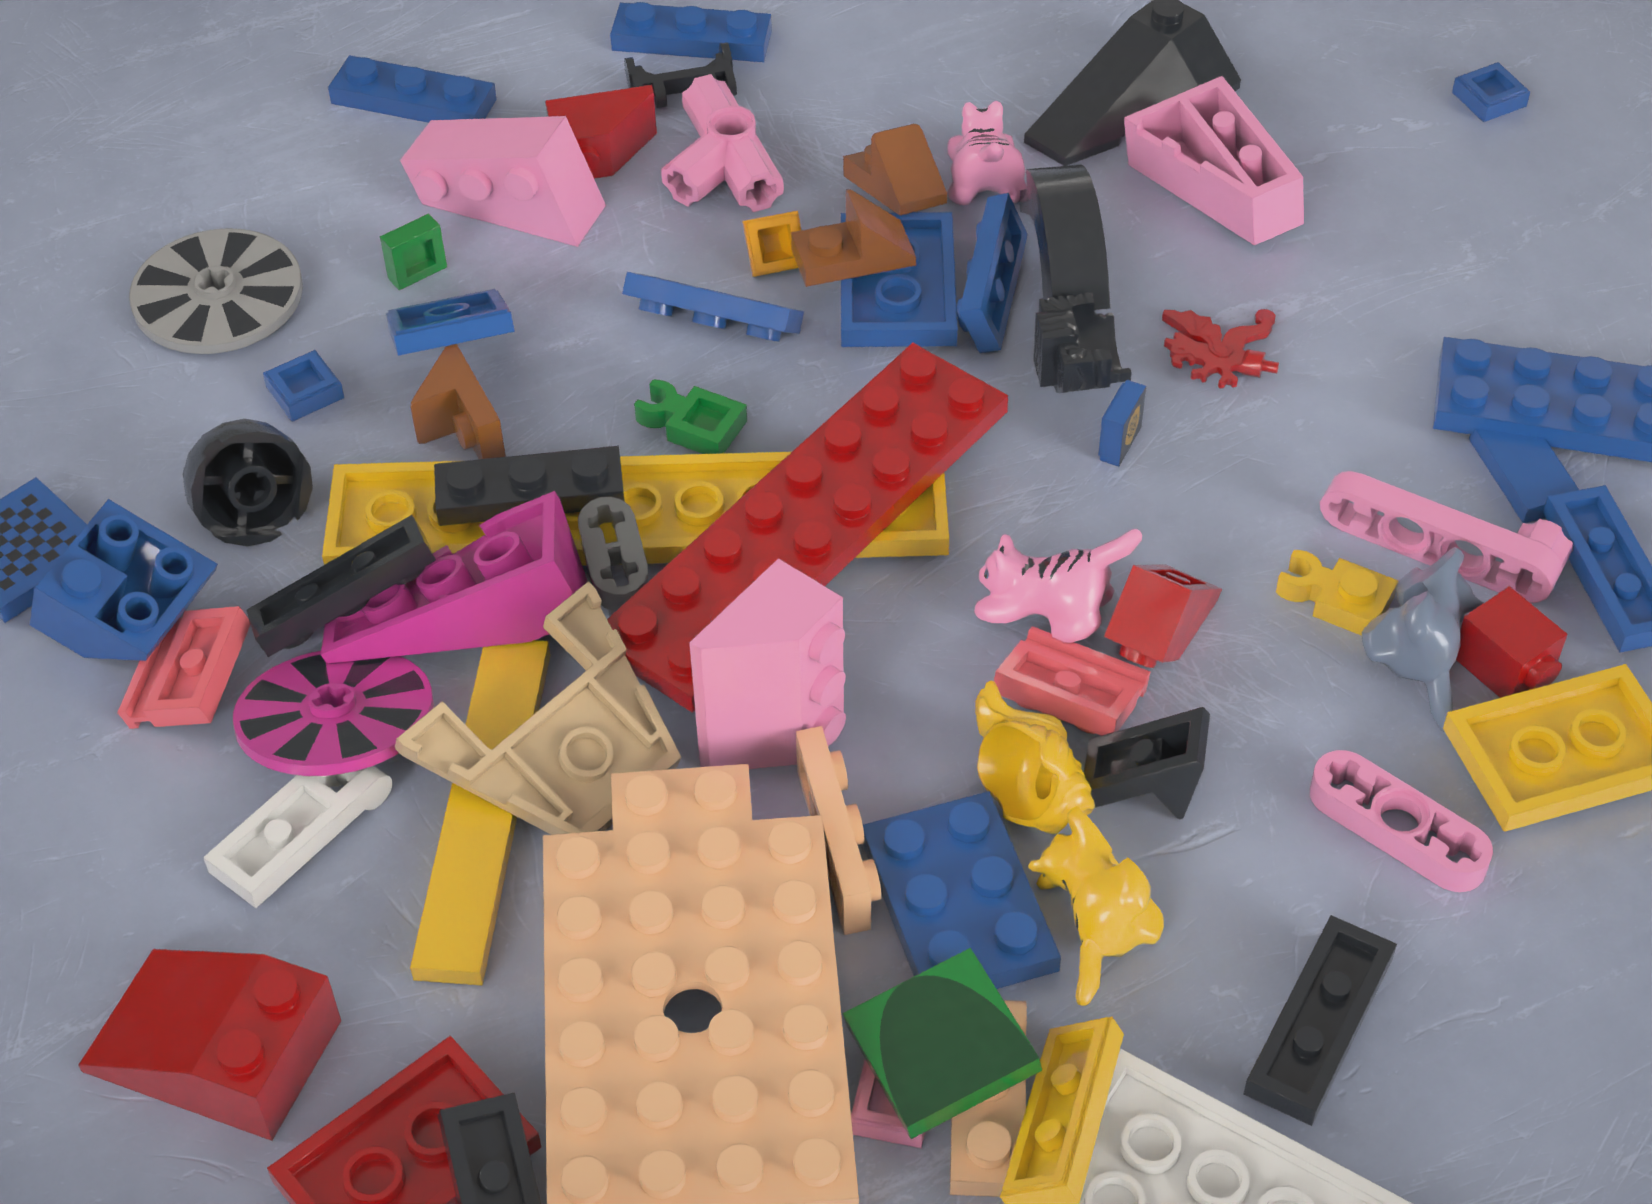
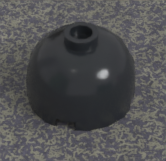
[182,418,313,547]

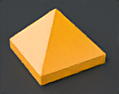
[742,210,801,277]

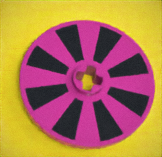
[233,651,434,776]

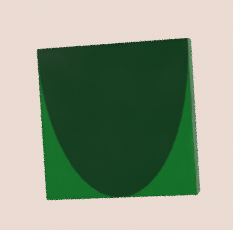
[842,948,1042,1139]

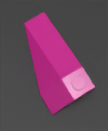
[320,491,588,664]

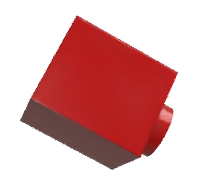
[1456,586,1568,698]

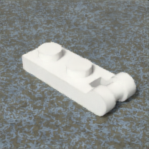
[203,766,392,908]

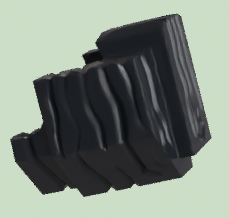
[1033,293,1132,393]

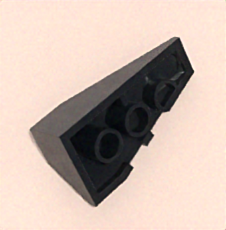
[1024,0,1241,166]

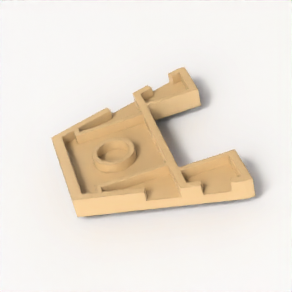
[395,581,681,835]

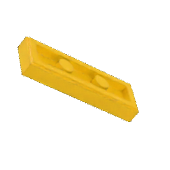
[1000,1016,1124,1204]

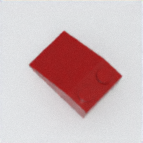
[78,949,341,1141]

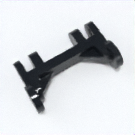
[624,42,737,108]

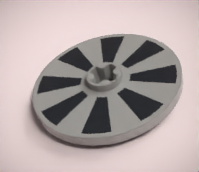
[129,228,303,354]

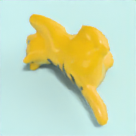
[1028,807,1164,1006]

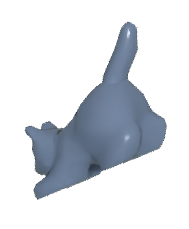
[1362,547,1484,732]

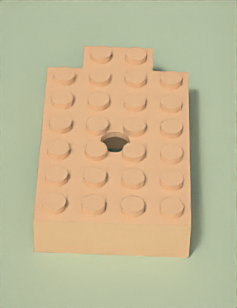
[543,764,859,1204]

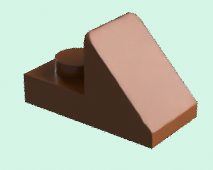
[843,124,947,216]
[791,189,916,287]
[410,344,506,459]

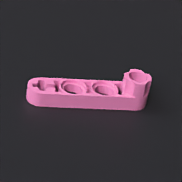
[1320,471,1573,603]

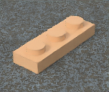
[796,726,881,935]

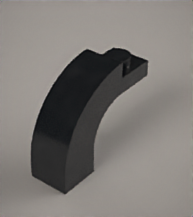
[1019,164,1111,310]

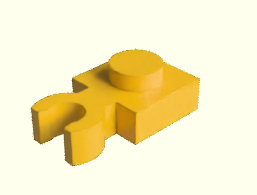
[1276,550,1399,636]

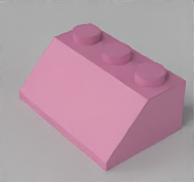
[690,559,846,769]

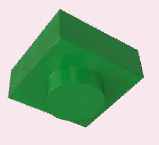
[380,213,447,291]

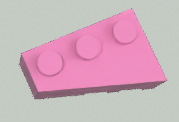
[1124,76,1304,245]
[400,116,606,247]

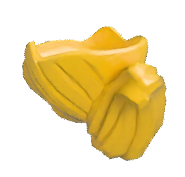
[975,680,1095,834]

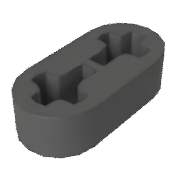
[578,497,649,611]

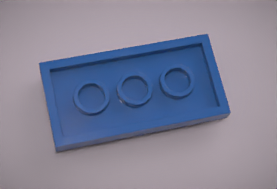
[1433,337,1652,462]

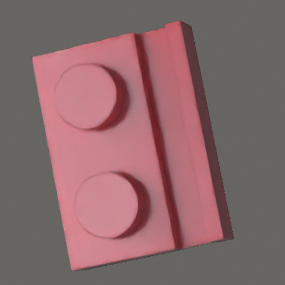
[117,606,251,729]
[994,626,1151,736]

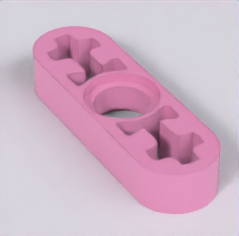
[1310,750,1493,892]

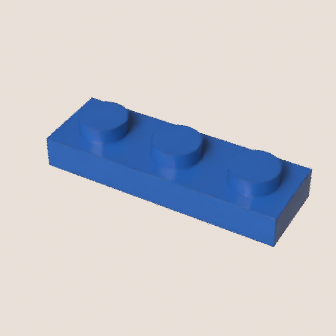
[610,2,772,63]
[328,55,497,123]
[957,193,1028,353]
[622,272,805,342]
[1543,485,1652,653]

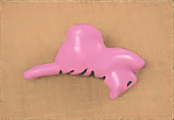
[947,101,1027,205]
[974,529,1142,643]

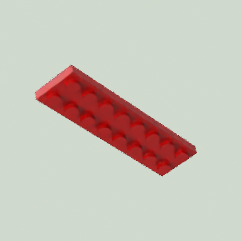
[607,343,1008,713]

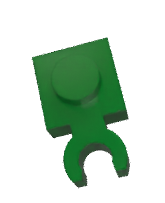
[634,379,747,454]

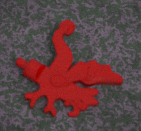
[1162,309,1279,389]

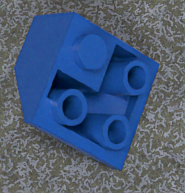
[29,499,218,661]

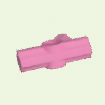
[661,74,784,212]

